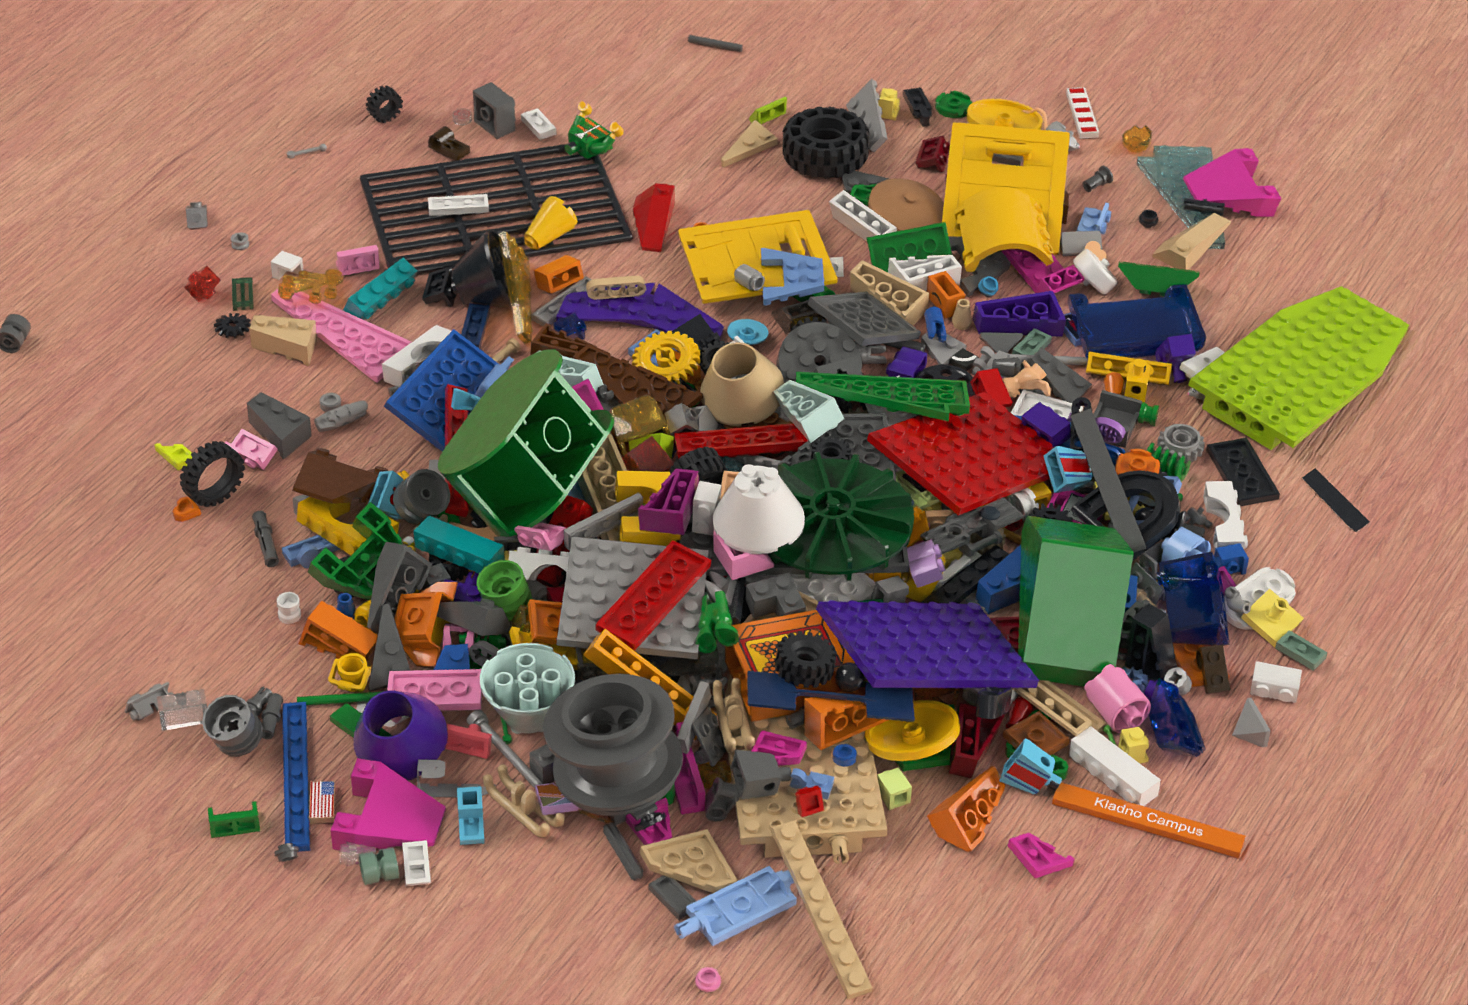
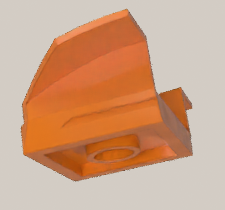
[394,582,458,667]

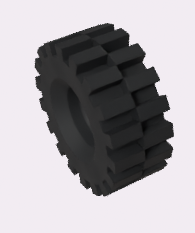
[775,632,837,688]

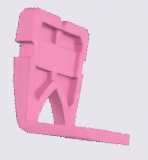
[442,623,475,653]

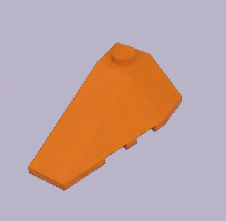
[927,766,1006,852]

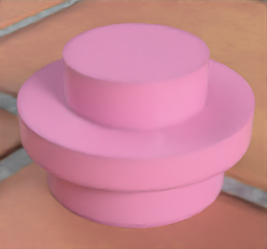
[695,967,721,992]

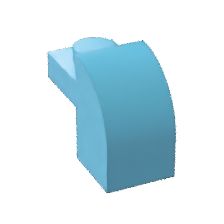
[457,786,485,845]

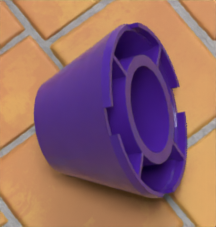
[353,691,448,780]

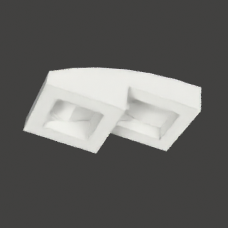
[402,840,431,886]

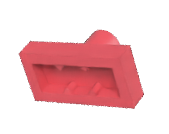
[445,724,492,759]

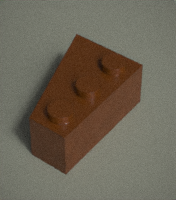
[531,323,597,358]

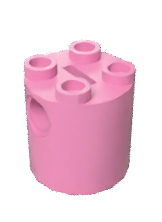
[1084,664,1151,733]

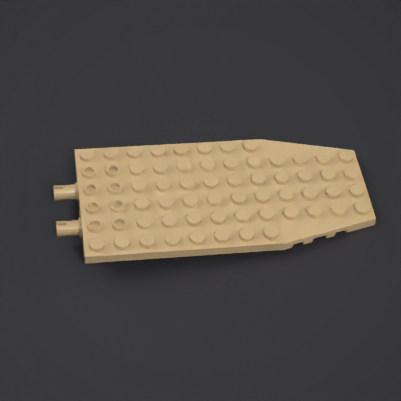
[724,675,887,865]

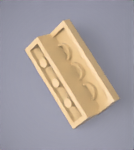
[1012,680,1106,736]

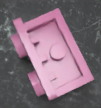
[225,429,278,470]
[514,522,566,551]

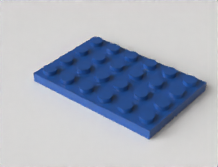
[383,329,499,452]

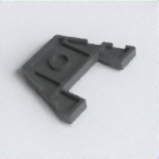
[949,236,1011,297]

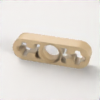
[586,276,646,300]

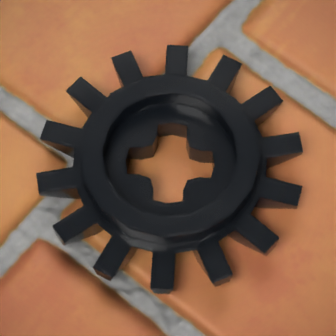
[214,313,251,338]

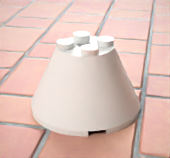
[713,464,805,554]

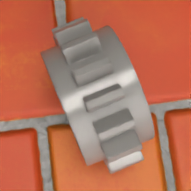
[1157,424,1205,463]

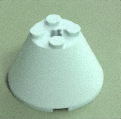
[480,643,575,734]

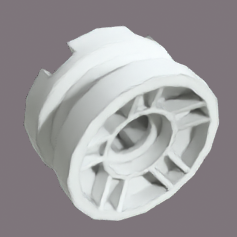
[1007,488,1039,521]

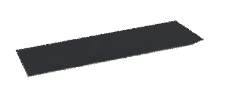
[1302,468,1370,532]

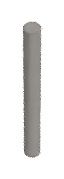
[1007,354,1088,365]

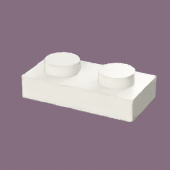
[521,108,556,140]

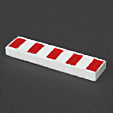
[1066,88,1099,139]

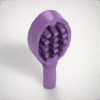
[1068,412,1126,443]

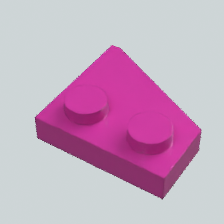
[752,730,807,766]
[1007,833,1075,878]

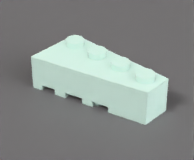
[773,380,844,443]

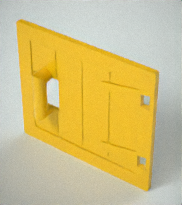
[942,122,1070,255]
[678,210,838,304]

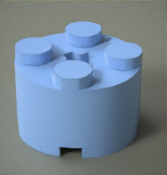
[1161,527,1211,579]

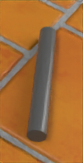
[688,35,743,52]

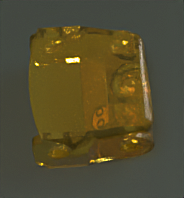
[610,395,670,456]

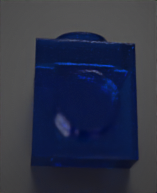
[553,313,587,340]

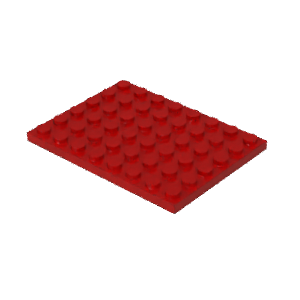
[867,392,1055,515]

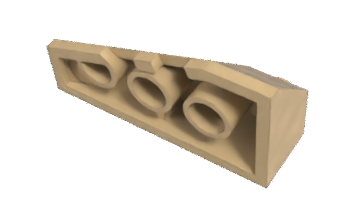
[1152,213,1231,270]

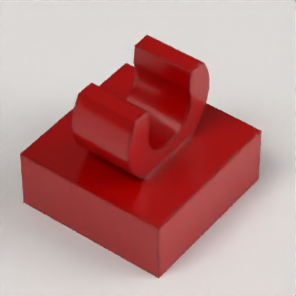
[795,785,824,818]

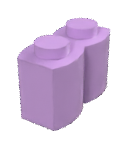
[907,539,946,588]

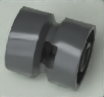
[0,314,31,353]

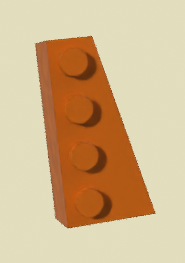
[804,686,888,750]

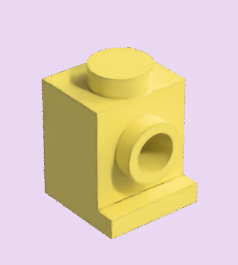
[878,88,900,120]
[1118,727,1149,763]

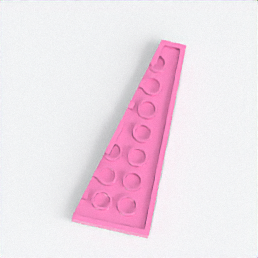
[271,284,412,383]

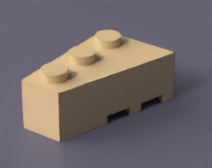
[250,315,317,366]

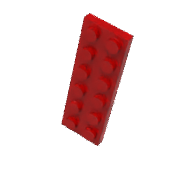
[674,423,808,459]
[595,540,711,651]

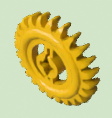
[632,331,700,384]

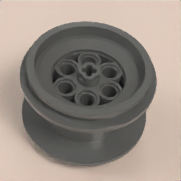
[543,674,683,816]

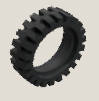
[180,441,245,507]

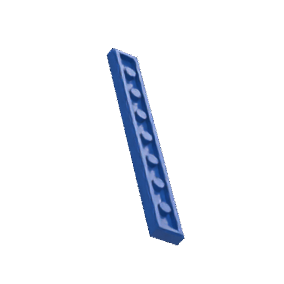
[282,702,310,852]

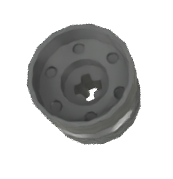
[202,695,263,757]

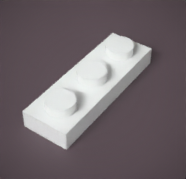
[428,194,489,216]

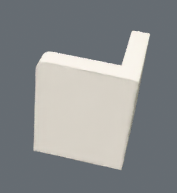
[271,251,304,280]

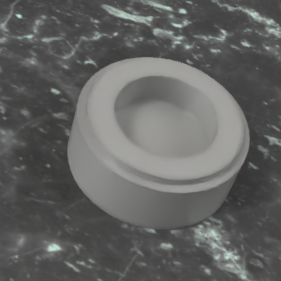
[320,393,341,412]

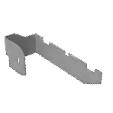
[417,760,495,797]

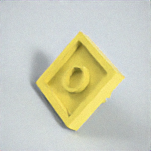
[1241,589,1304,647]

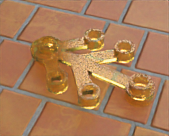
[278,269,343,304]

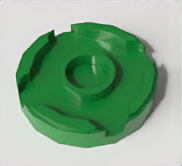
[935,91,973,119]

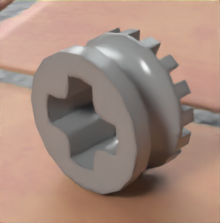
[231,232,249,250]

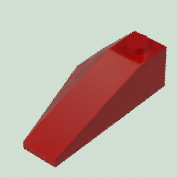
[633,183,675,252]

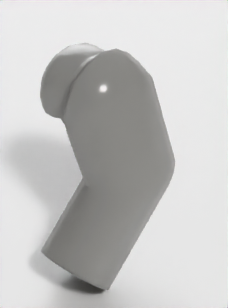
[1225,586,1251,614]

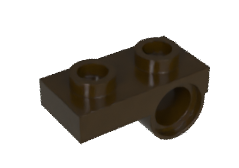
[428,126,470,161]
[1196,644,1230,694]

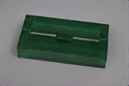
[232,277,254,311]

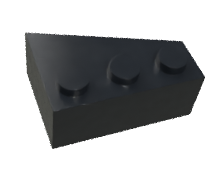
[1125,603,1177,686]

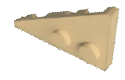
[721,120,778,167]

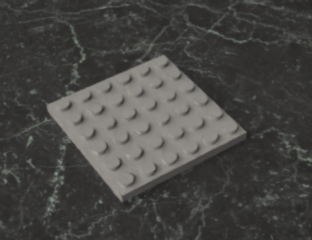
[557,537,709,659]

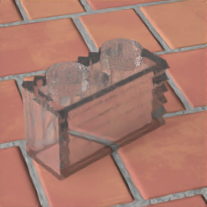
[157,689,207,731]

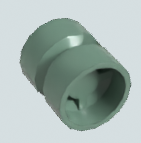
[358,847,399,885]

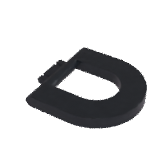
[1071,471,1181,560]

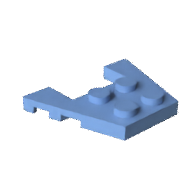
[761,248,824,305]

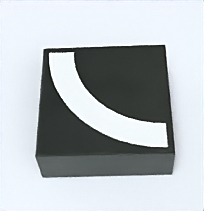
[949,348,979,371]

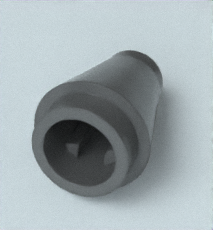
[992,357,1024,377]

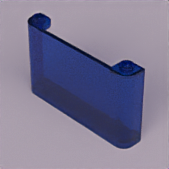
[1067,284,1206,358]

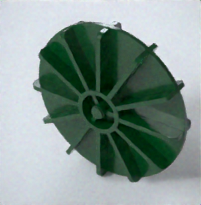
[770,452,914,582]

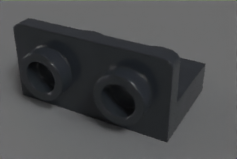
[422,267,457,307]

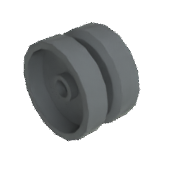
[393,469,451,525]

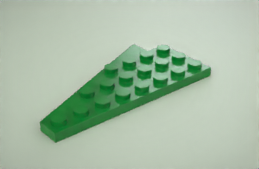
[795,372,970,421]

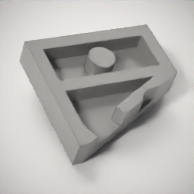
[921,333,966,365]

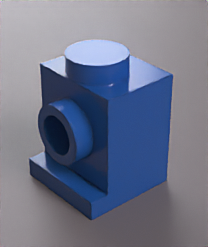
[1212,543,1249,575]

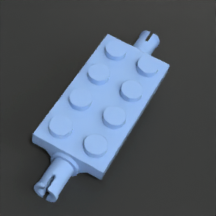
[674,866,797,946]

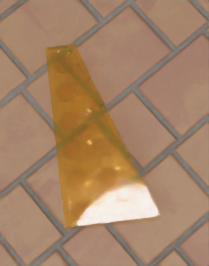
[498,231,533,344]

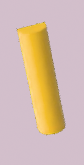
[1086,352,1172,385]

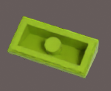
[749,97,787,124]

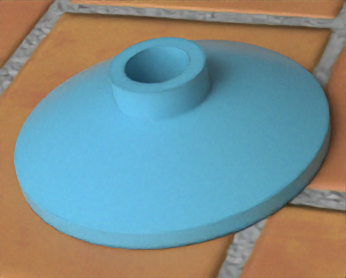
[727,319,769,345]

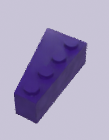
[973,291,1066,337]

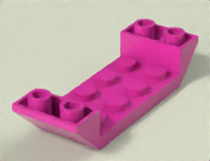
[1001,249,1085,294]

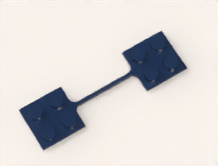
[747,671,915,722]

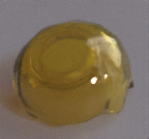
[1122,125,1152,153]

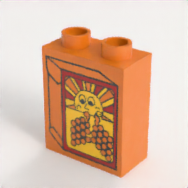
[725,610,855,722]

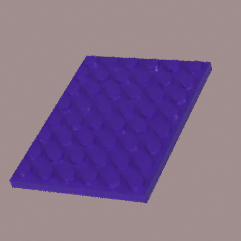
[816,600,1039,688]

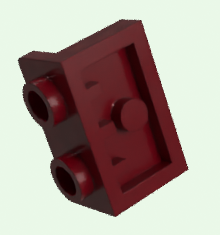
[915,135,950,173]

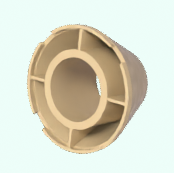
[700,342,784,426]

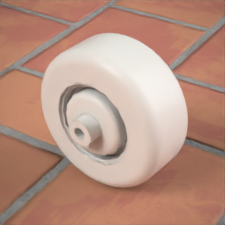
[1073,249,1118,295]

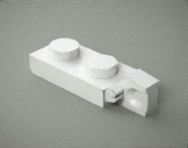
[932,552,982,592]

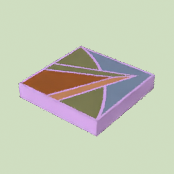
[535,783,582,815]

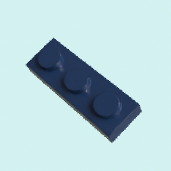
[461,304,490,349]

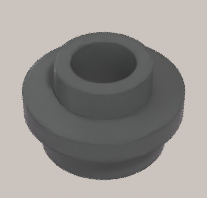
[274,843,299,862]

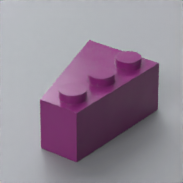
[638,468,699,535]

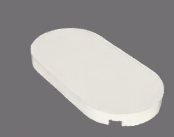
[1221,567,1296,630]

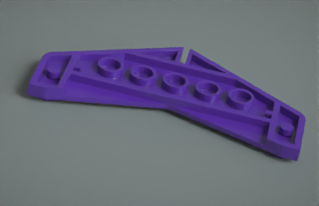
[556,282,723,341]

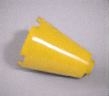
[524,196,578,250]

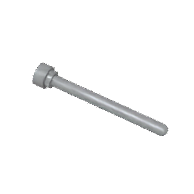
[467,710,542,788]

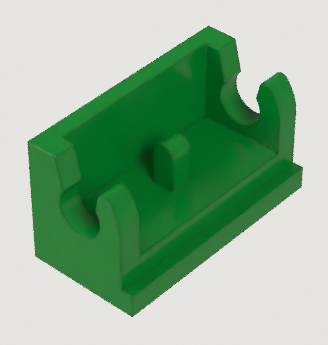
[208,801,260,838]

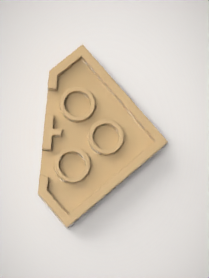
[640,829,738,893]

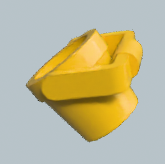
[328,653,371,692]

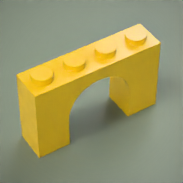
[615,471,681,546]
[296,497,399,555]

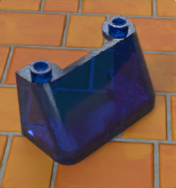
[1156,552,1230,646]

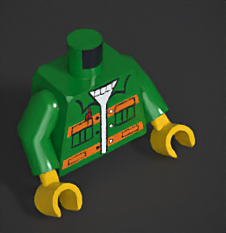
[565,101,624,158]

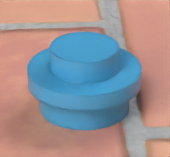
[978,276,999,296]

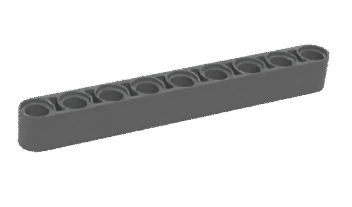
[1070,408,1146,553]

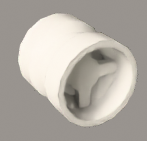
[277,592,301,624]

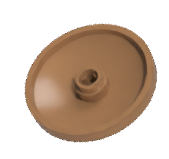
[868,178,944,231]

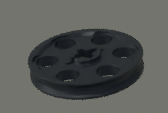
[915,365,975,397]

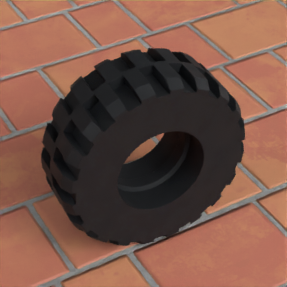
[783,106,869,179]

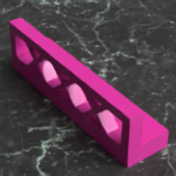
[674,722,705,815]

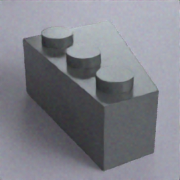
[247,392,312,459]

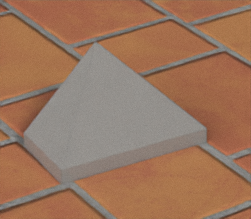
[1232,698,1270,747]

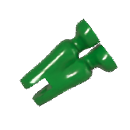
[695,591,739,653]

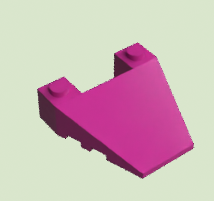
[1183,148,1281,217]
[331,758,446,853]

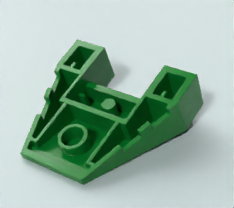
[308,502,403,600]

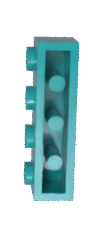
[343,257,418,320]
[413,516,505,574]

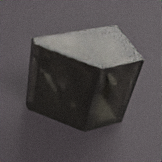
[772,300,827,335]

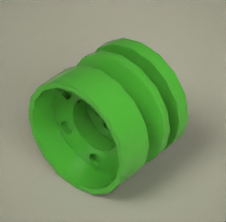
[477,560,533,621]

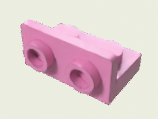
[336,245,380,276]

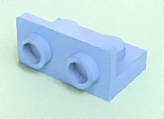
[1076,203,1112,234]

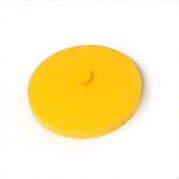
[966,99,1043,130]
[865,700,960,761]

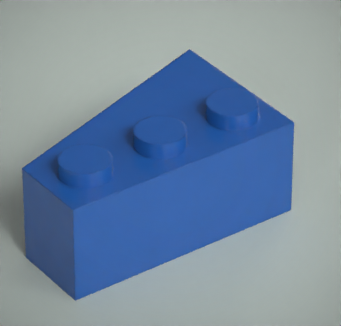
[976,545,1021,614]

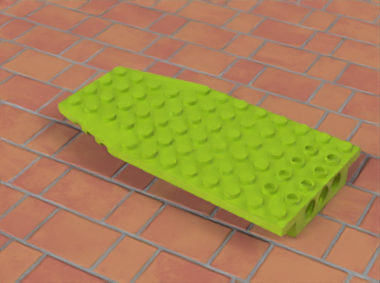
[1188,286,1409,450]

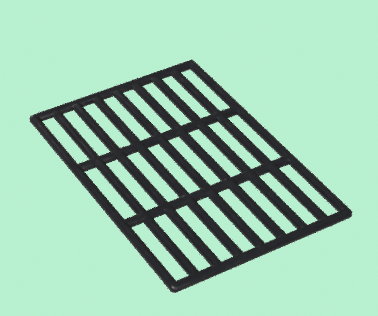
[359,144,633,275]

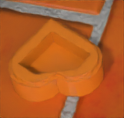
[173,497,201,522]

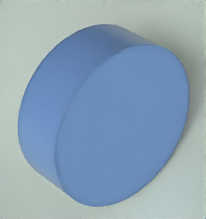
[297,545,320,568]

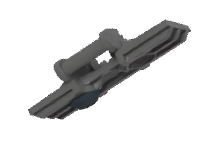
[920,498,1023,557]

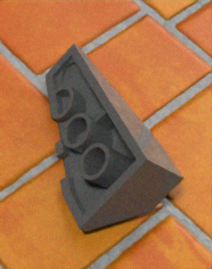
[367,542,432,634]
[437,599,511,636]

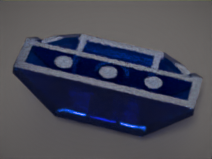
[1148,678,1206,757]

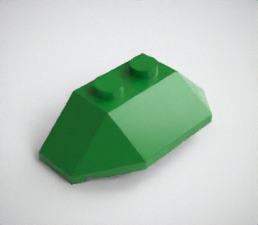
[1118,261,1200,297]

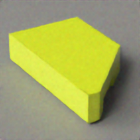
[154,443,193,470]

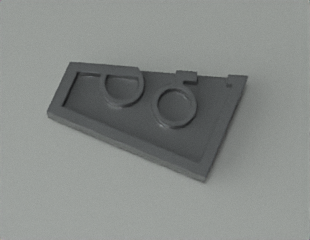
[1029,348,1092,403]

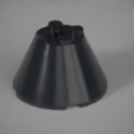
[449,229,522,308]

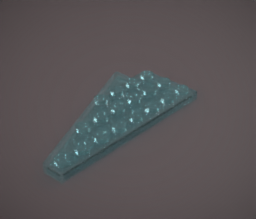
[1137,145,1225,249]

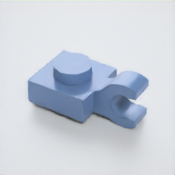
[790,768,834,800]

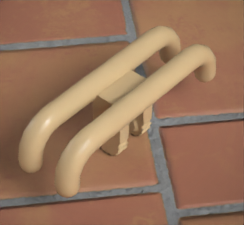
[713,678,755,752]
[483,764,565,838]

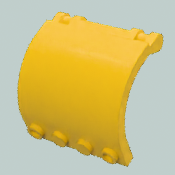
[954,187,1053,272]

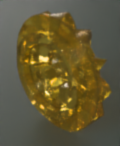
[698,760,732,789]

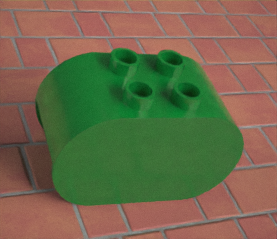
[438,349,614,537]

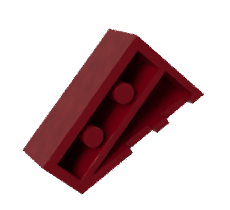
[948,703,1005,779]

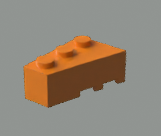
[298,601,378,660]

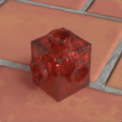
[184,266,221,302]

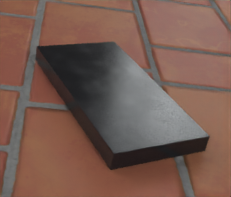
[1206,438,1280,506]

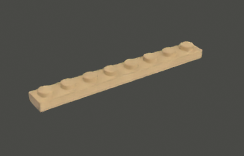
[771,820,872,1000]

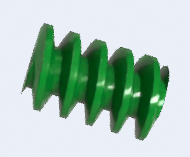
[1146,443,1191,482]

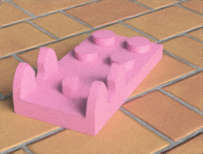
[387,669,482,723]

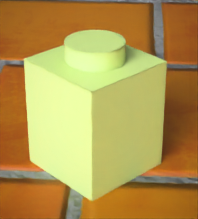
[877,767,912,810]

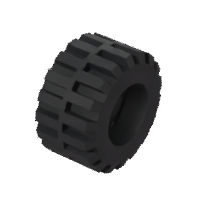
[670,447,728,483]

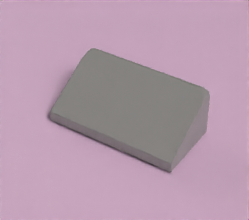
[1060,231,1102,256]

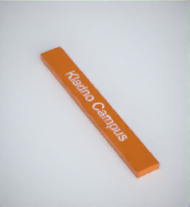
[1052,782,1246,858]

